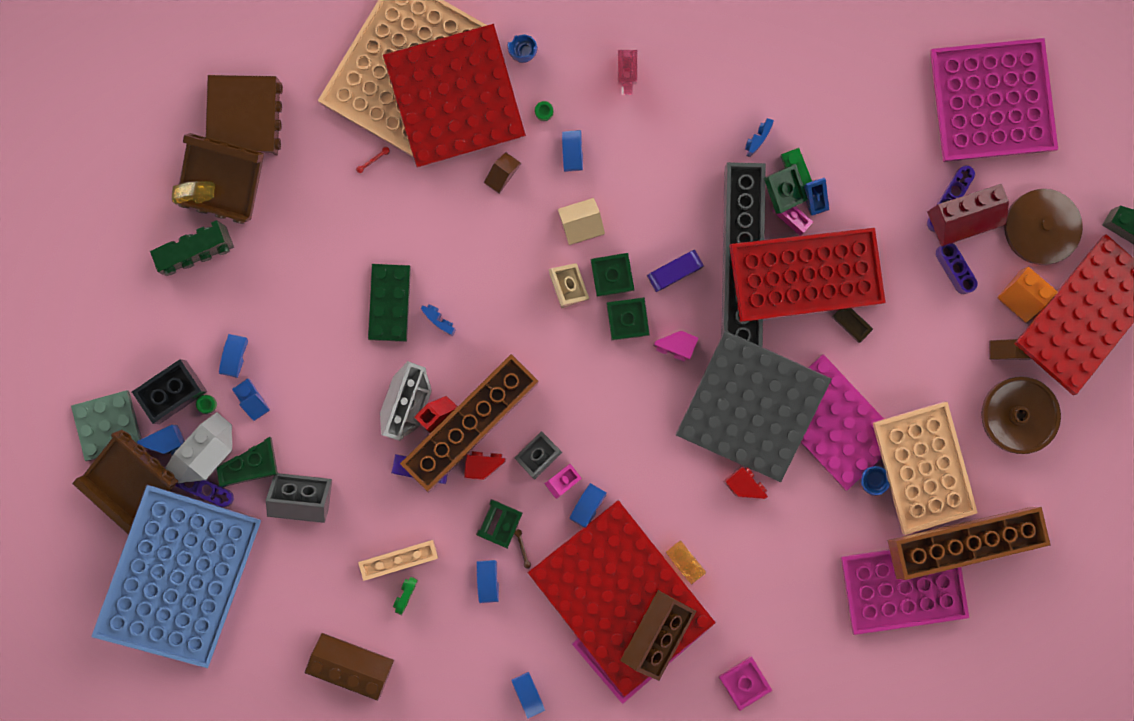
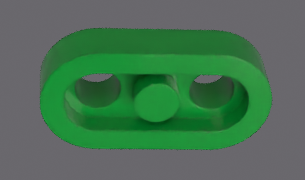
[393,577,418,616]

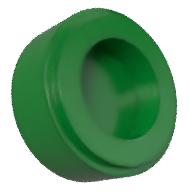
[535,101,554,121]
[196,395,217,414]

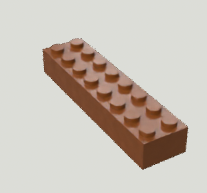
[400,354,539,493]
[887,507,1051,580]

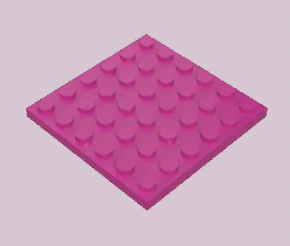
[930,38,1058,162]

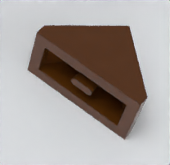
[484,152,521,194]

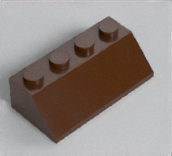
[620,590,696,681]
[304,633,394,701]

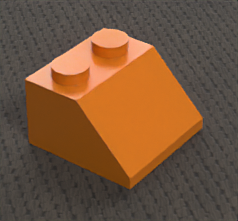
[997,267,1058,323]

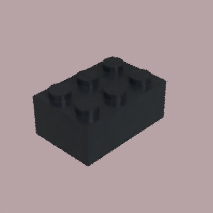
[132,359,207,424]

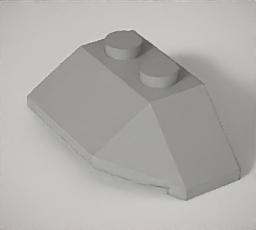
[380,361,432,441]
[165,412,232,483]

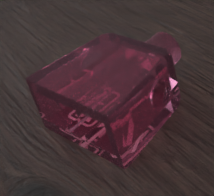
[617,50,637,95]

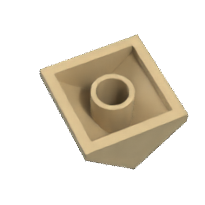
[558,198,605,245]
[549,263,589,309]

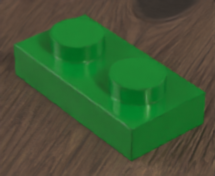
[780,148,812,186]

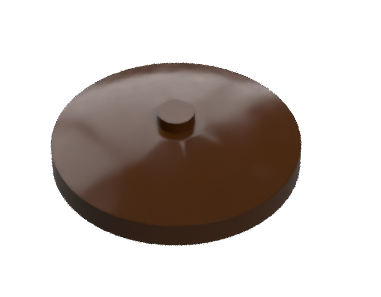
[1004,189,1083,265]
[981,377,1061,454]

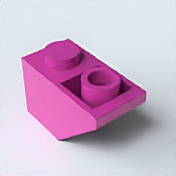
[653,331,698,362]

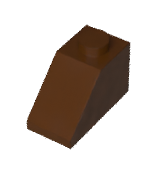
[989,339,1031,360]

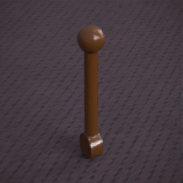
[515,529,531,569]

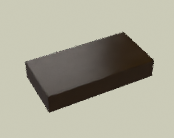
[832,308,873,343]

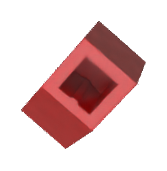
[414,396,458,433]
[464,451,506,480]
[723,467,768,499]

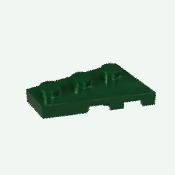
[217,437,278,487]

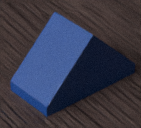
[804,178,829,216]

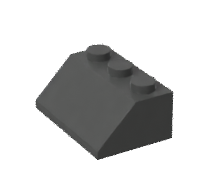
[265,473,332,523]

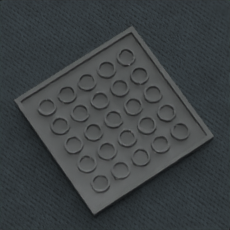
[676,330,832,482]

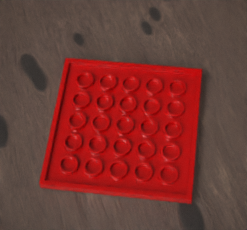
[383,24,526,168]

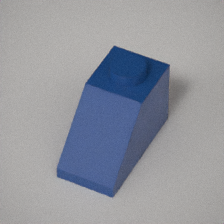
[137,425,185,456]

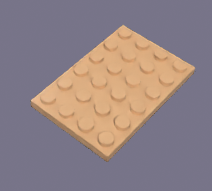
[872,402,978,535]

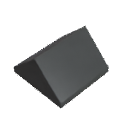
[515,431,562,480]

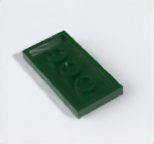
[368,264,411,342]

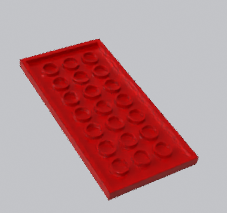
[729,228,886,322]
[1014,234,1134,396]

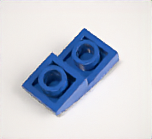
[745,118,774,157]
[562,130,583,172]
[421,304,456,336]
[219,334,248,378]
[569,483,606,528]
[477,560,499,603]
[511,672,545,719]

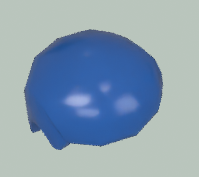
[507,34,538,63]
[860,466,890,496]

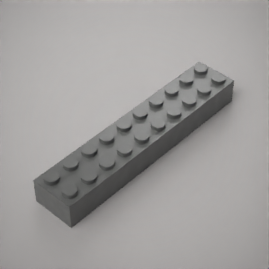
[721,162,766,347]

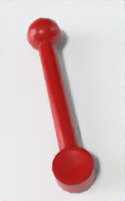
[356,147,390,173]

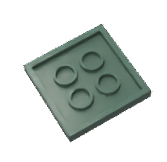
[71,390,141,461]

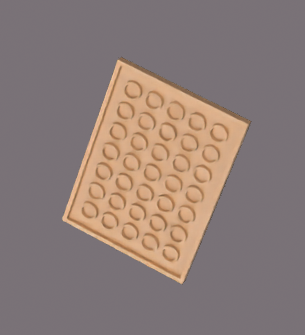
[318,0,487,157]

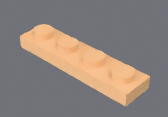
[358,540,438,581]

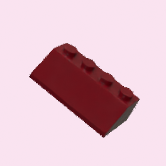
[927,184,1009,247]

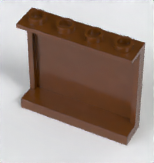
[206,75,283,155]
[172,133,264,224]
[72,430,179,534]

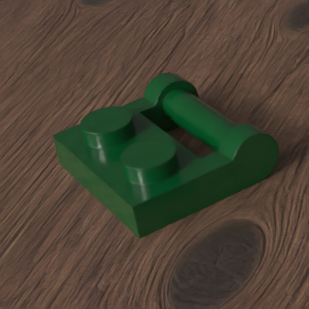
[476,499,523,549]

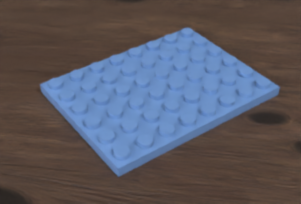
[91,485,261,668]

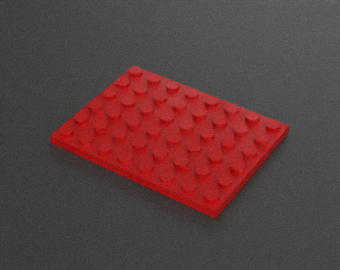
[527,500,716,697]

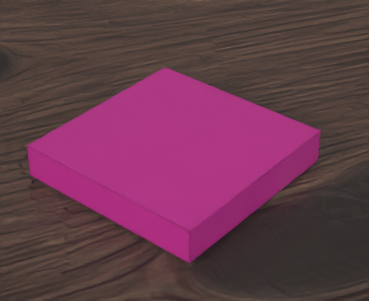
[719,656,773,711]

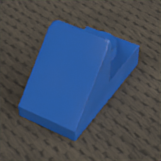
[232,378,270,421]

